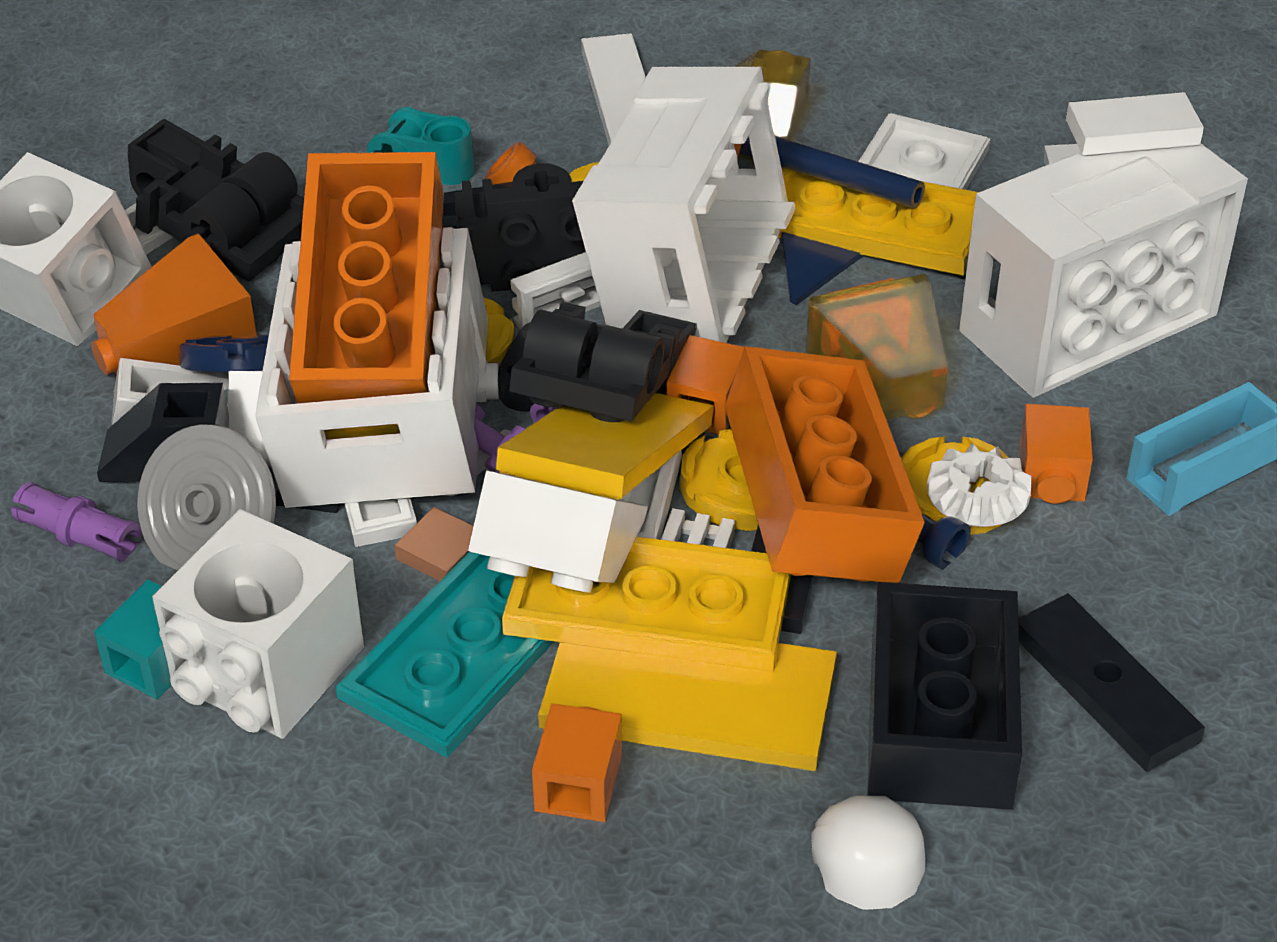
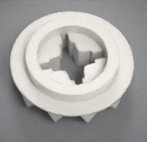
[927,443,1032,527]

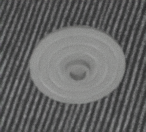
[137,425,276,570]

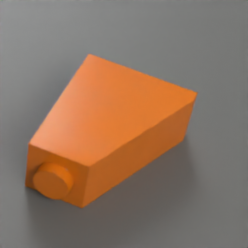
[91,234,257,375]

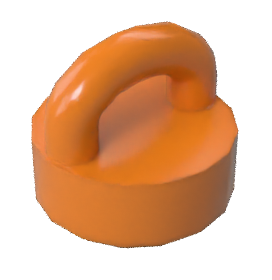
[485,142,537,185]

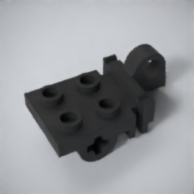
[128,118,304,281]
[454,163,586,292]
[509,302,696,422]

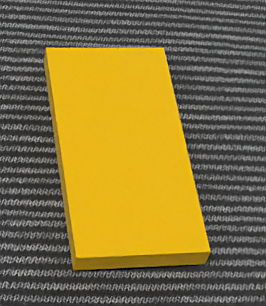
[778,167,979,276]
[496,393,714,500]
[502,536,791,671]
[538,642,837,771]

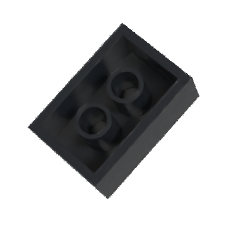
[867,582,1022,810]

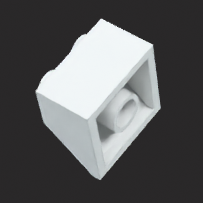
[468,471,648,593]

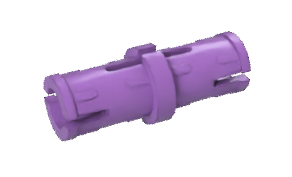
[11,482,142,562]

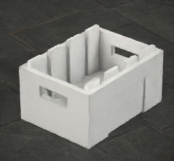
[572,67,796,343]
[959,143,1248,398]
[255,227,488,508]

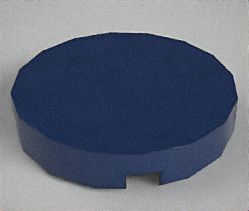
[179,335,269,372]

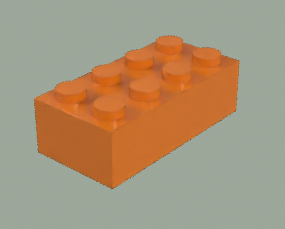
[289,152,444,403]
[725,346,925,583]

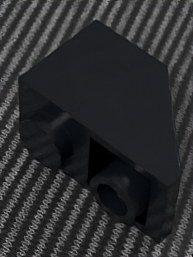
[97,383,229,482]

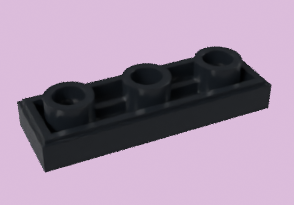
[1018,593,1205,772]

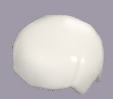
[812,796,925,909]

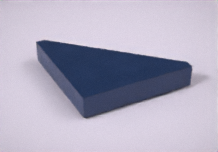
[782,232,864,306]

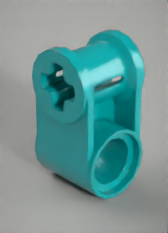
[367,107,476,185]

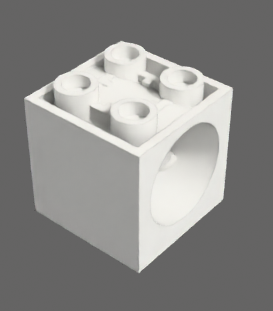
[0,152,152,346]
[152,509,364,739]

